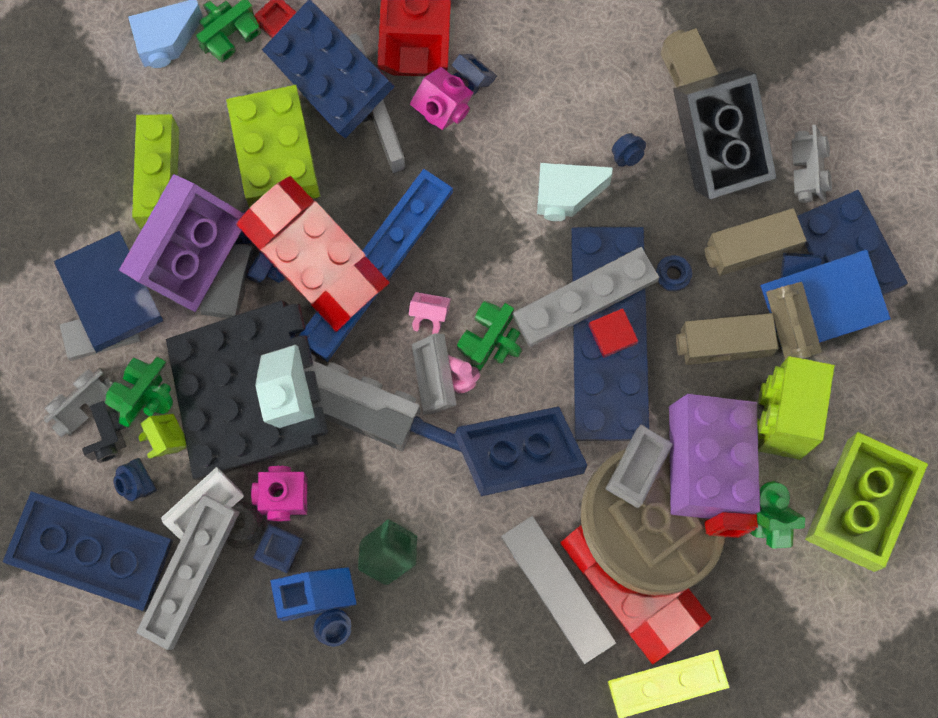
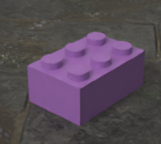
[119,174,244,312]
[669,394,760,519]

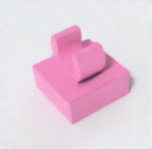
[409,292,451,334]

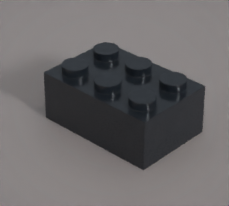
[673,68,777,199]

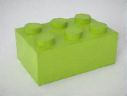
[226,85,321,208]
[757,356,835,460]
[805,432,928,572]

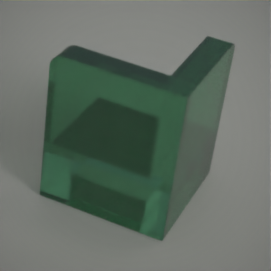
[358,519,417,585]

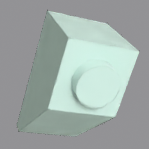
[537,163,613,221]
[255,345,315,428]

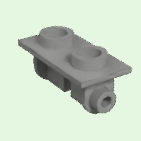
[792,125,832,203]
[44,368,113,438]

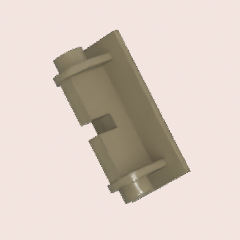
[766,282,822,360]

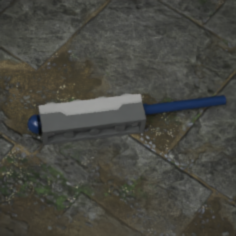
[304,354,462,453]

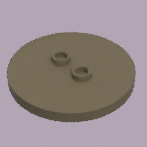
[581,449,725,596]

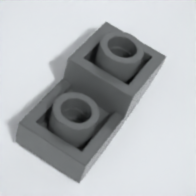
[200,243,253,318]

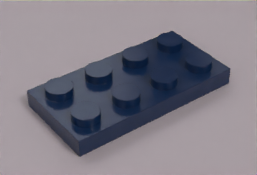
[262,0,395,139]
[3,491,173,612]

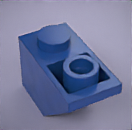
[270,567,357,622]

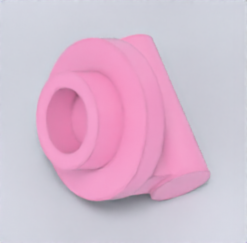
[448,355,480,393]

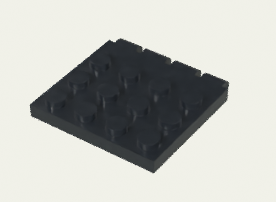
[166,300,328,480]

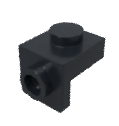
[82,400,127,463]

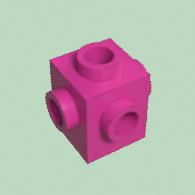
[410,67,474,130]
[251,466,308,521]

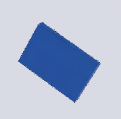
[760,250,891,352]

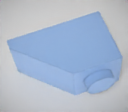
[128,0,203,68]

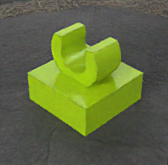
[138,414,187,458]

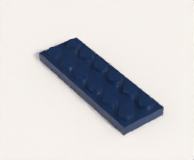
[571,227,649,441]

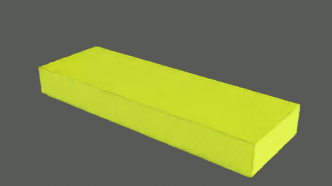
[608,650,730,718]

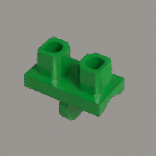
[196,0,261,63]
[457,301,522,371]
[105,356,173,428]
[750,481,805,549]

